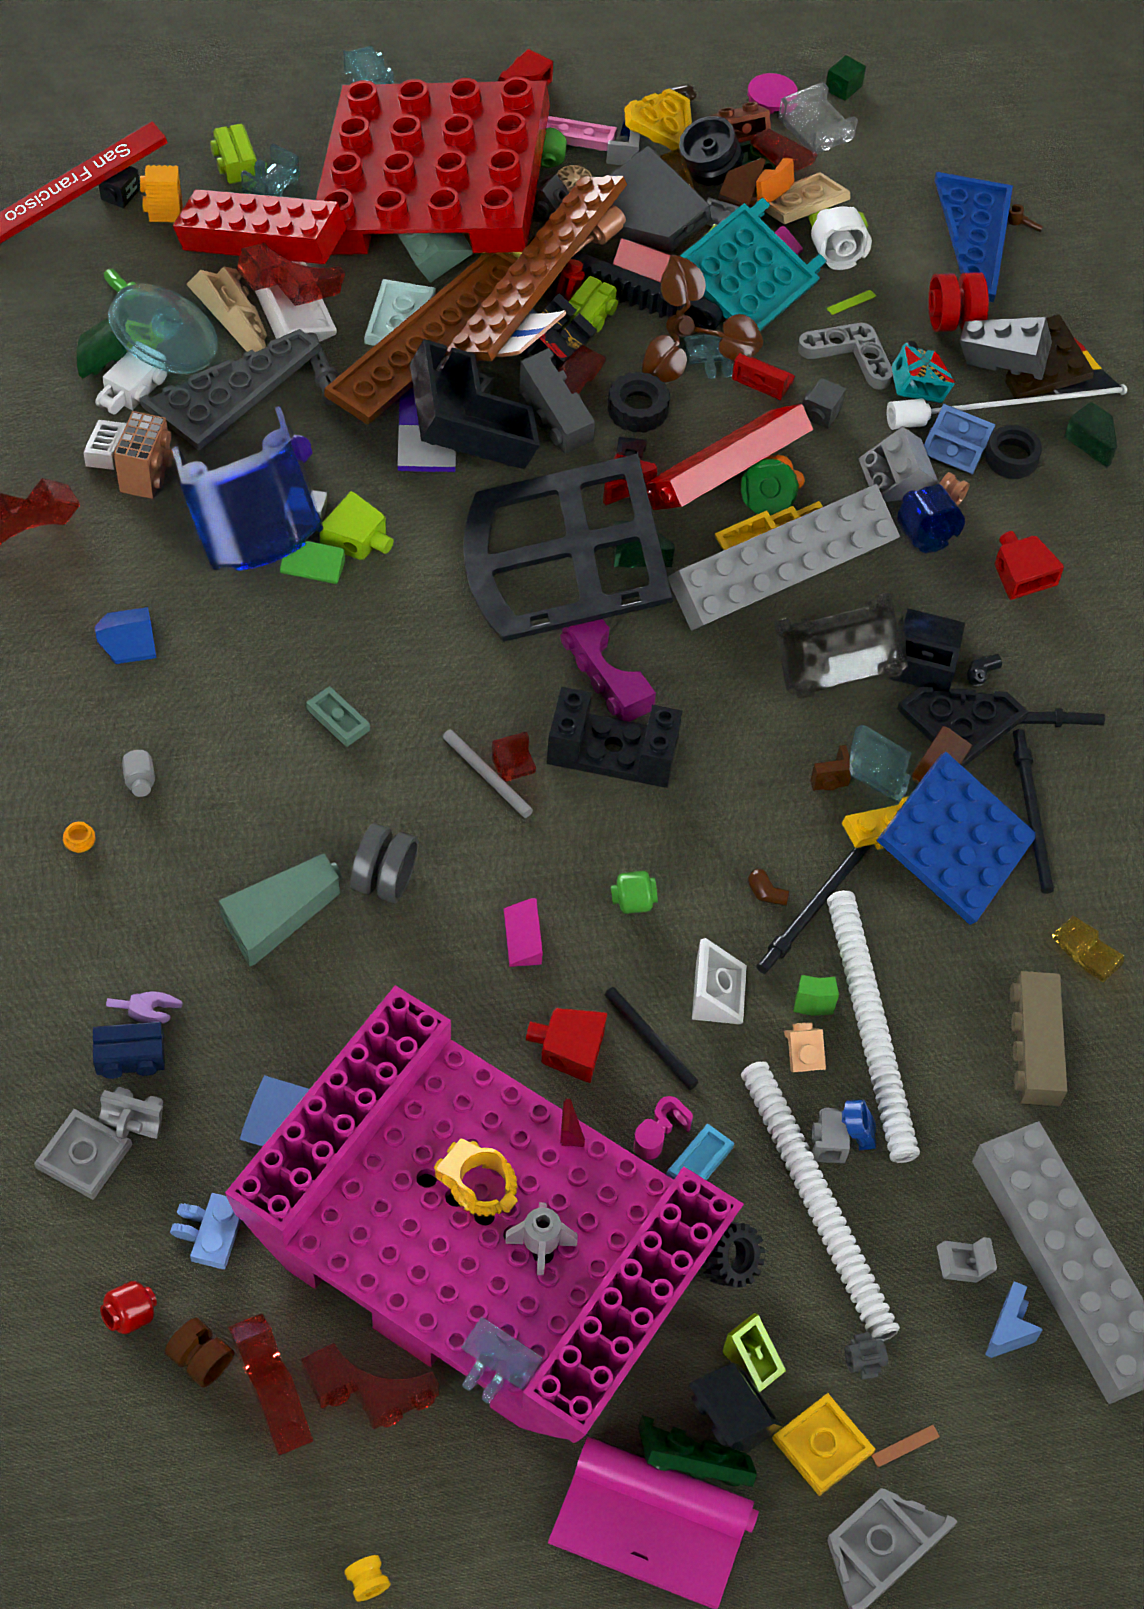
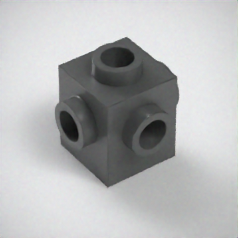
[534,174,569,221]

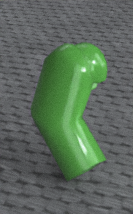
[104,269,139,300]

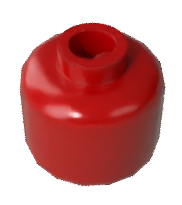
[100,1281,157,1335]

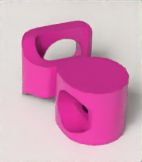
[633,1096,693,1160]

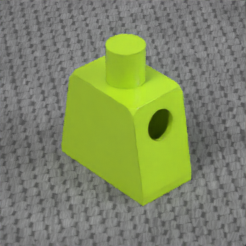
[319,491,394,560]

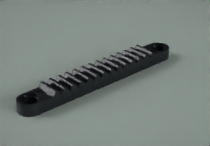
[522,236,723,330]

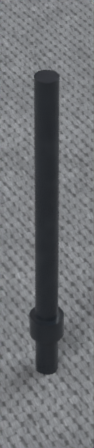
[1012,729,1054,894]
[756,845,872,974]

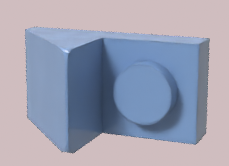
[985,1281,1043,1358]

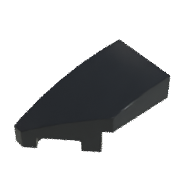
[617,437,647,458]

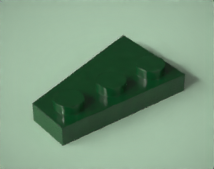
[638,1415,757,1487]

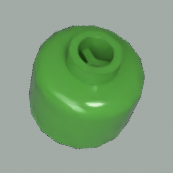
[541,127,567,168]
[611,871,658,914]

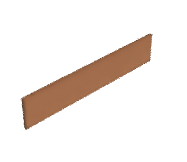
[871,1425,940,1467]

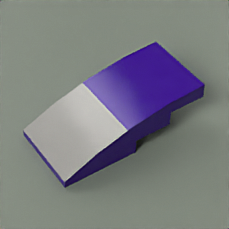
[398,389,456,472]

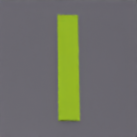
[826,290,876,315]

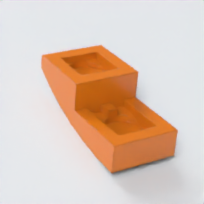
[756,158,794,203]

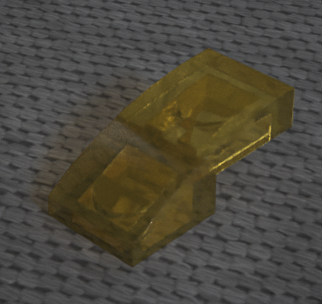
[1053,916,1124,983]

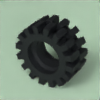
[701,1222,765,1288]

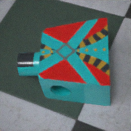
[892,341,955,403]

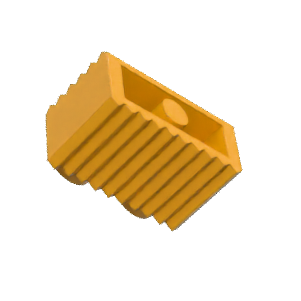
[140,164,183,222]

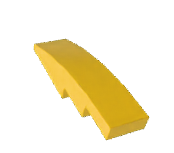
[715,501,823,551]

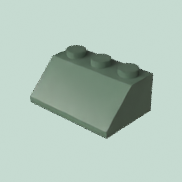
[398,233,473,283]

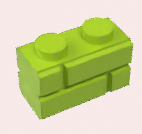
[210,123,258,184]
[562,276,618,332]

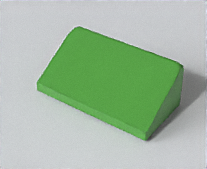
[280,538,345,584]

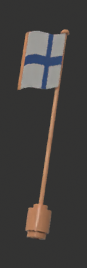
[495,205,626,357]

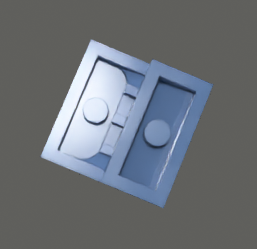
[924,404,995,475]
[240,1075,309,1147]

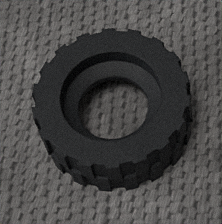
[607,372,670,433]

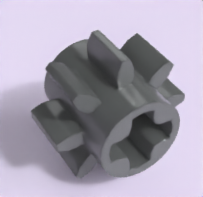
[845,1332,888,1380]

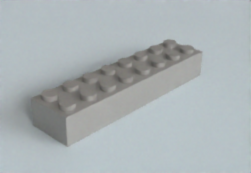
[668,484,900,631]
[972,1121,1144,1404]

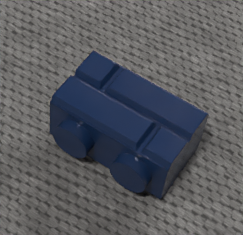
[93,1022,165,1079]

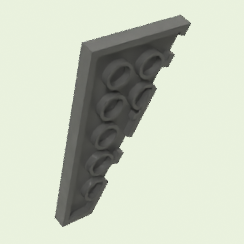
[139,329,321,451]

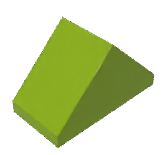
[723,1313,786,1392]

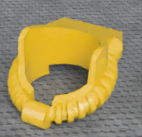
[434,1138,518,1217]

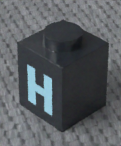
[99,166,140,209]

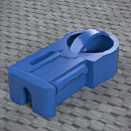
[842,1099,877,1150]

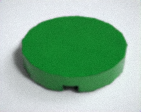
[741,459,799,516]

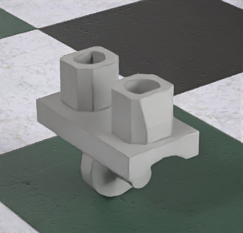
[98,1087,163,1139]

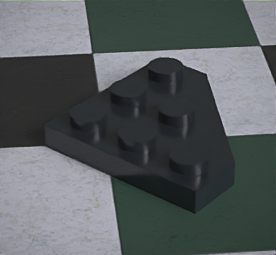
[897,687,1028,767]

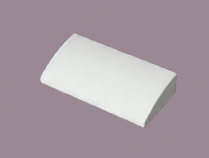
[247,258,337,342]

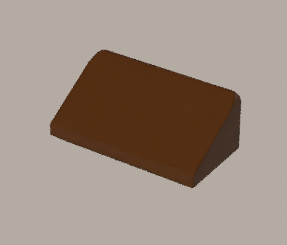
[911,726,972,785]

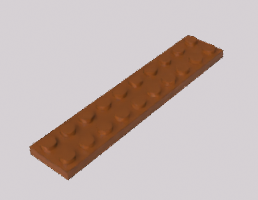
[446,175,627,361]
[324,252,518,425]

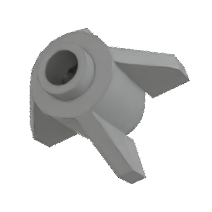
[505,1202,578,1275]

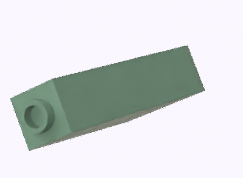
[219,853,342,967]

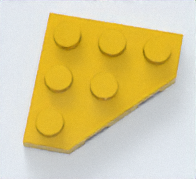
[624,88,692,155]

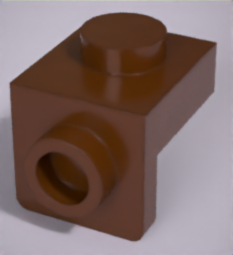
[810,745,856,791]

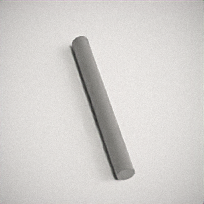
[443,729,533,818]

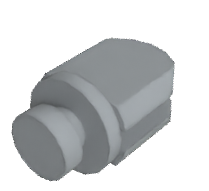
[122,750,155,797]

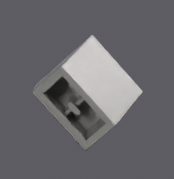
[858,426,938,502]

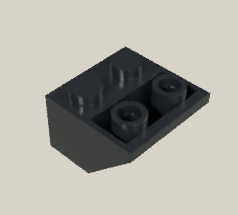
[689,1363,782,1453]

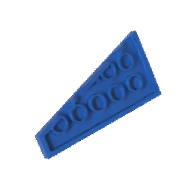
[934,172,1013,303]

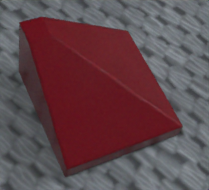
[560,1099,585,1147]

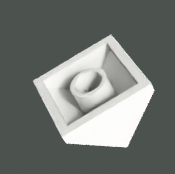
[692,938,747,1024]

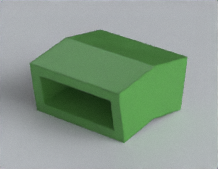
[793,975,839,1016]

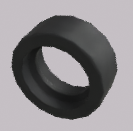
[985,425,1042,479]

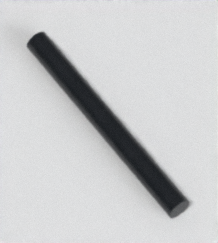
[604,987,699,1090]

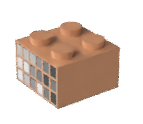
[114,411,174,499]

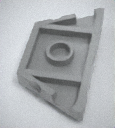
[827,1488,958,1609]

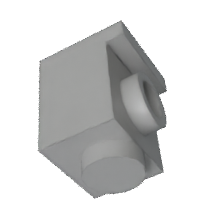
[812,1108,850,1164]

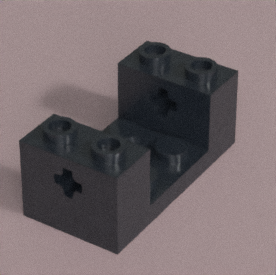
[547,687,683,788]

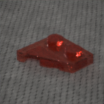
[750,128,818,172]

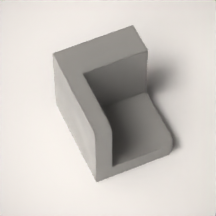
[606,130,640,165]

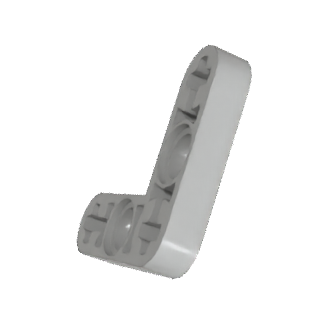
[797,323,893,390]

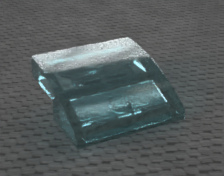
[849,725,911,803]

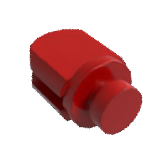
[555,259,585,302]

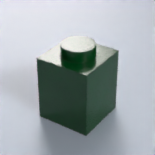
[825,55,866,101]

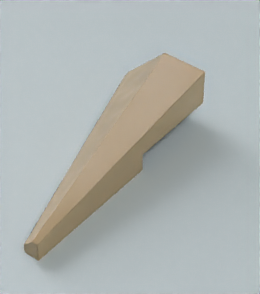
[186,266,267,352]

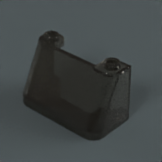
[774,592,908,699]

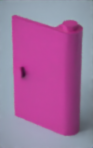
[548,1436,759,1609]

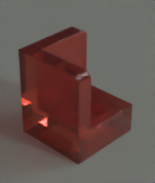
[491,732,536,782]

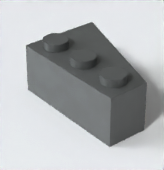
[960,317,1052,380]
[518,348,595,454]

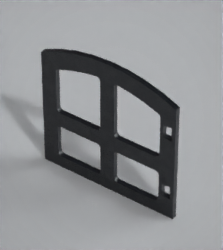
[464,454,673,642]

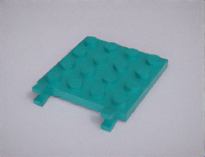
[680,198,827,331]

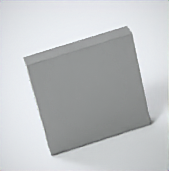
[34,1109,133,1200]

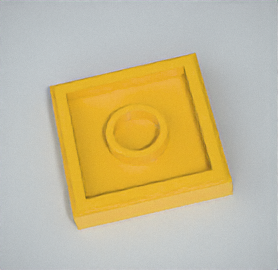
[772,1393,876,1496]

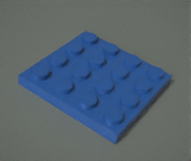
[876,752,1036,925]

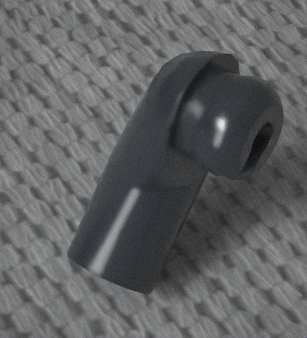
[967,654,1002,686]

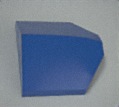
[95,607,157,664]

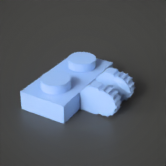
[170,1193,241,1270]

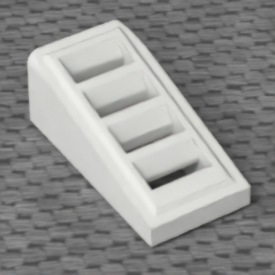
[84,420,127,470]

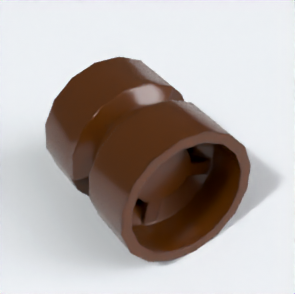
[165,1317,235,1387]

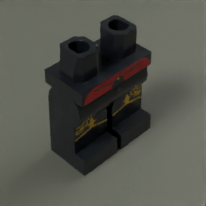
[519,293,597,370]

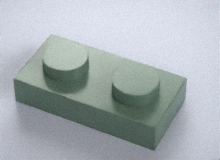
[306,686,370,747]

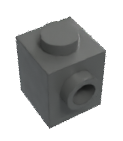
[802,378,846,429]

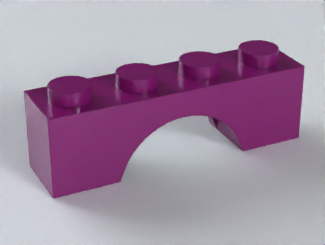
[560,619,656,722]

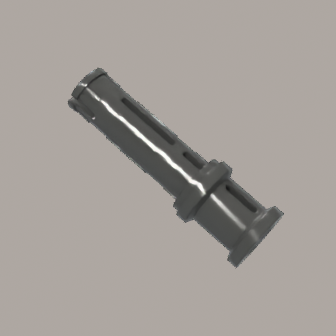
[307,332,339,405]

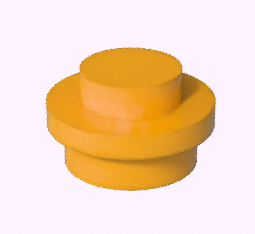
[63,822,96,853]

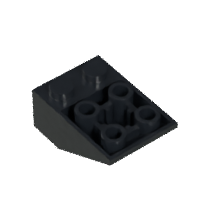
[890,609,965,691]

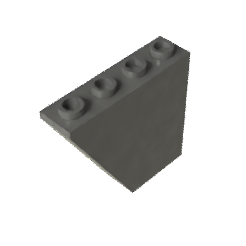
[610,146,712,252]

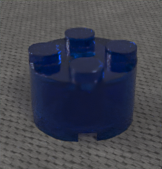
[897,484,965,553]

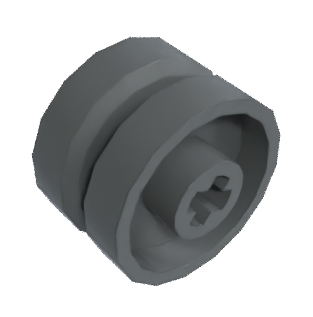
[351,823,418,904]

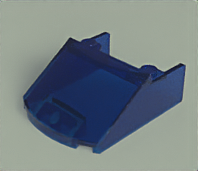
[172,406,324,571]

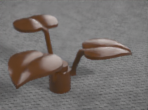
[642,255,763,382]

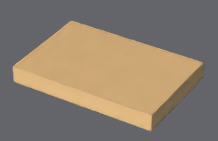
[756,172,850,224]

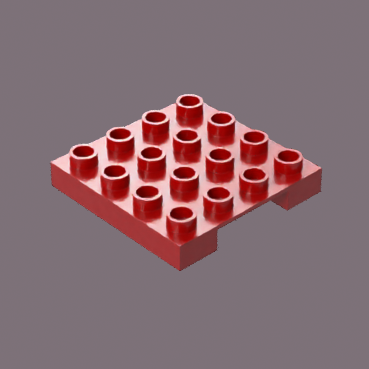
[316,77,550,255]

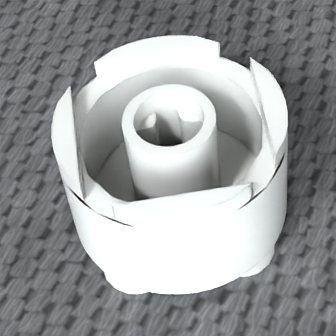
[811,206,872,270]

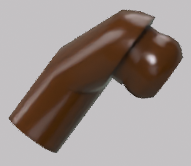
[748,868,789,906]

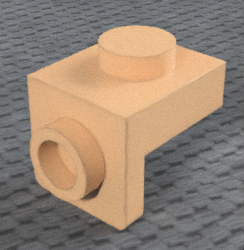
[784,1022,826,1072]

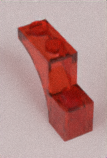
[237,243,345,306]
[0,478,81,545]
[228,1313,313,1456]
[301,1343,439,1429]

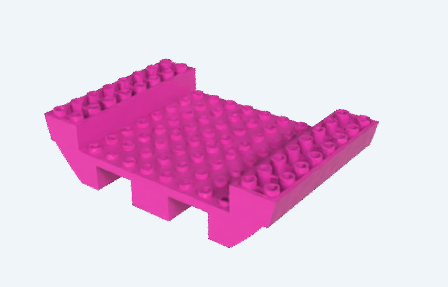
[225,985,744,1443]

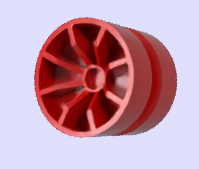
[928,272,989,332]

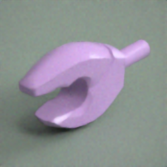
[106,991,183,1024]

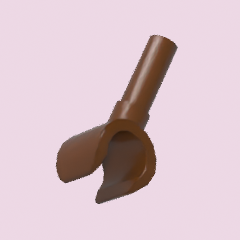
[1008,204,1043,232]

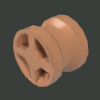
[935,472,970,508]

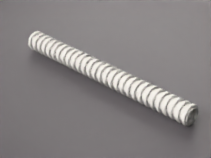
[827,890,920,1163]
[741,1062,900,1341]

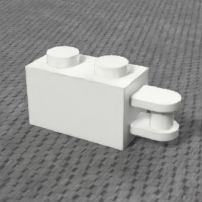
[95,342,167,415]

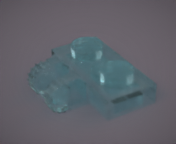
[684,334,733,379]
[461,1316,543,1404]

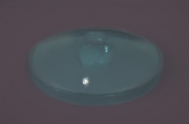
[108,284,218,374]

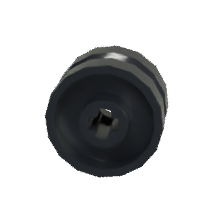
[679,116,744,186]

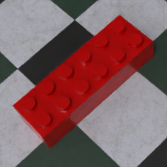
[172,189,346,264]

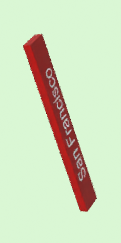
[0,121,168,244]

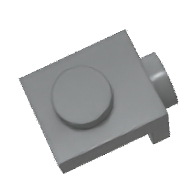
[937,1237,997,1283]

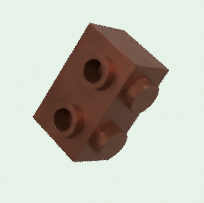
[710,102,771,143]

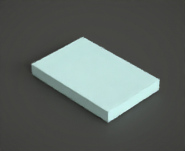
[364,279,436,346]

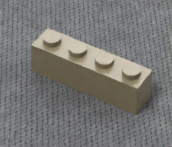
[1010,971,1067,1106]

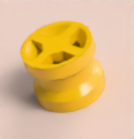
[344,1555,390,1602]

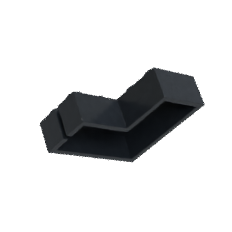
[410,339,540,469]

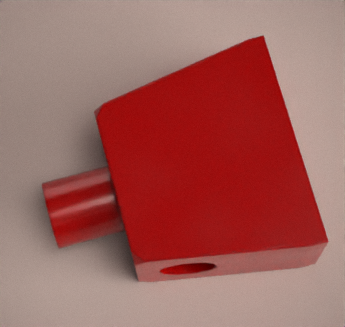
[995,531,1064,600]
[526,1008,608,1083]

